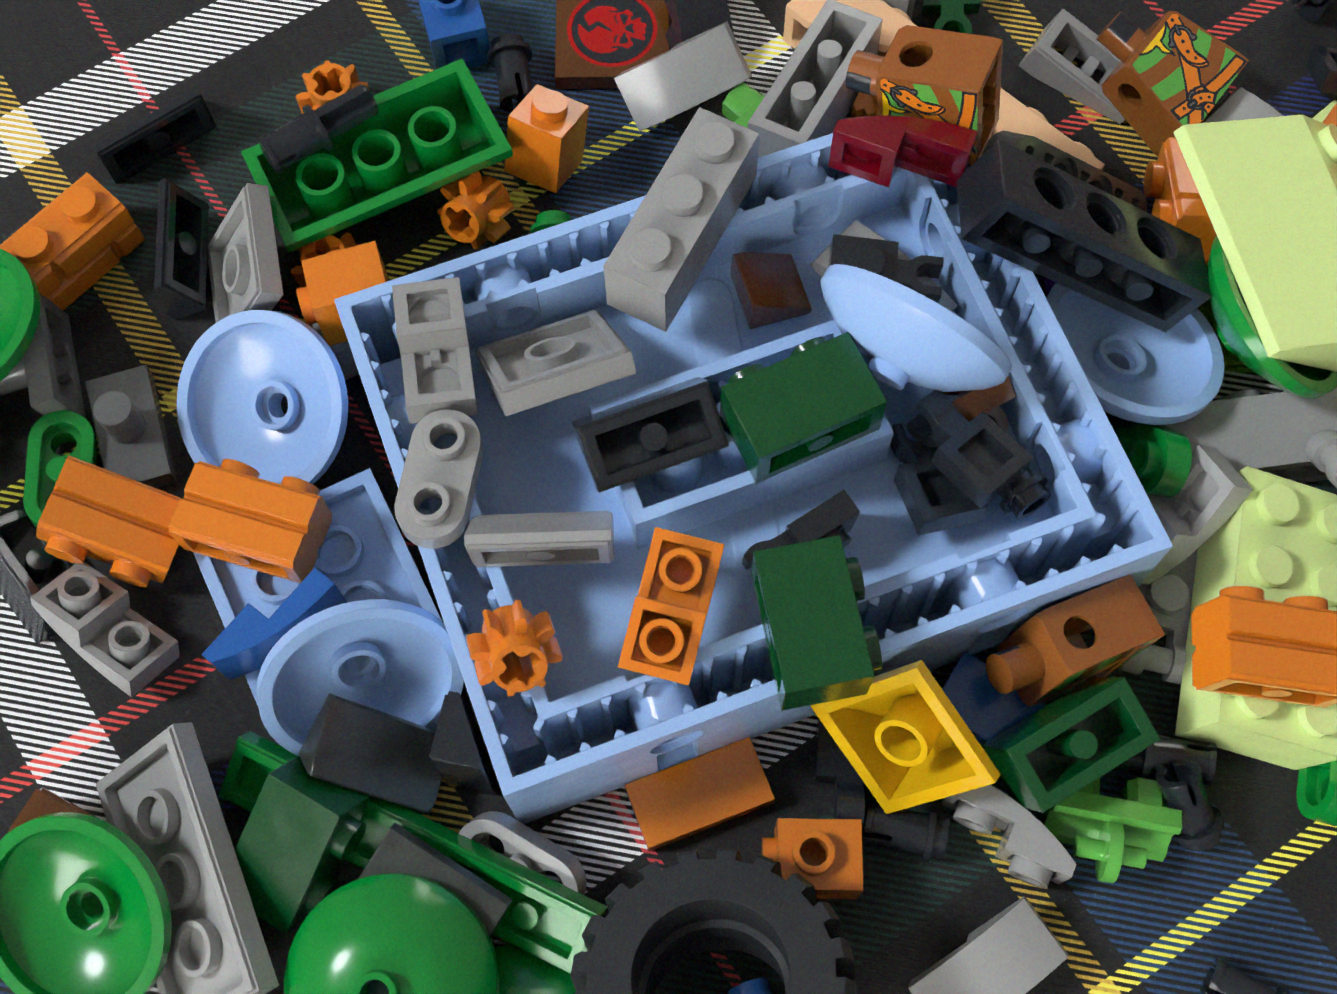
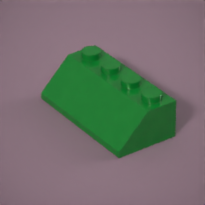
[241,58,513,252]

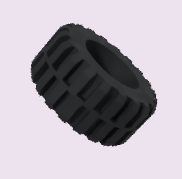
[570,848,857,994]

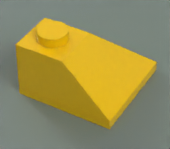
[810,660,1001,814]

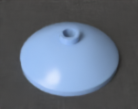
[820,264,1012,392]
[1046,283,1225,425]
[177,310,348,484]
[256,599,464,756]

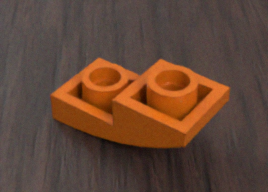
[618,527,725,686]

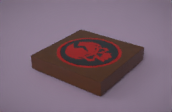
[555,0,669,89]

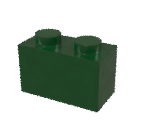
[720,332,887,484]
[751,535,882,711]
[981,676,1160,813]
[235,756,371,934]

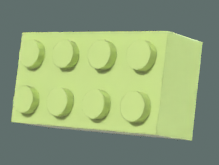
[1175,466,1337,770]

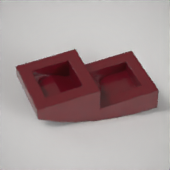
[828,115,978,188]

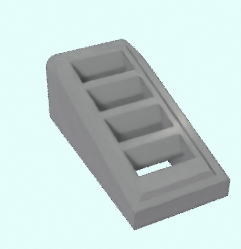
[1018,9,1125,124]

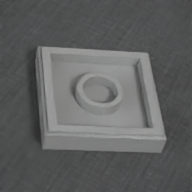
[207,183,283,323]
[475,310,637,416]

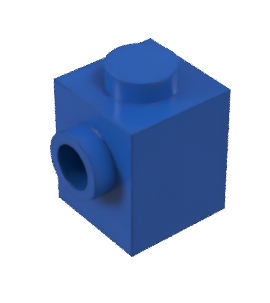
[418,0,490,69]

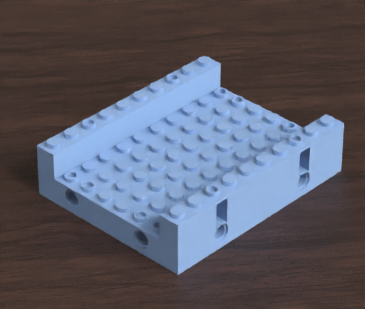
[334,133,1173,824]

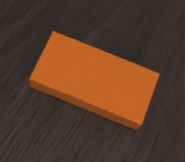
[625,737,775,852]

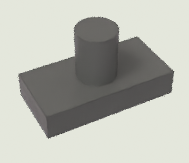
[0,292,86,419]
[85,364,178,488]

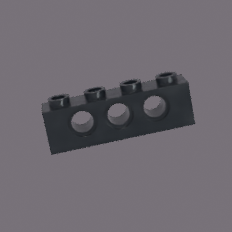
[956,139,1212,333]

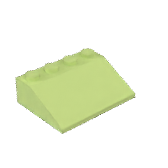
[1173,114,1337,372]

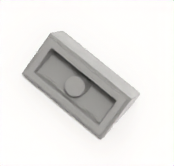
[464,511,614,567]

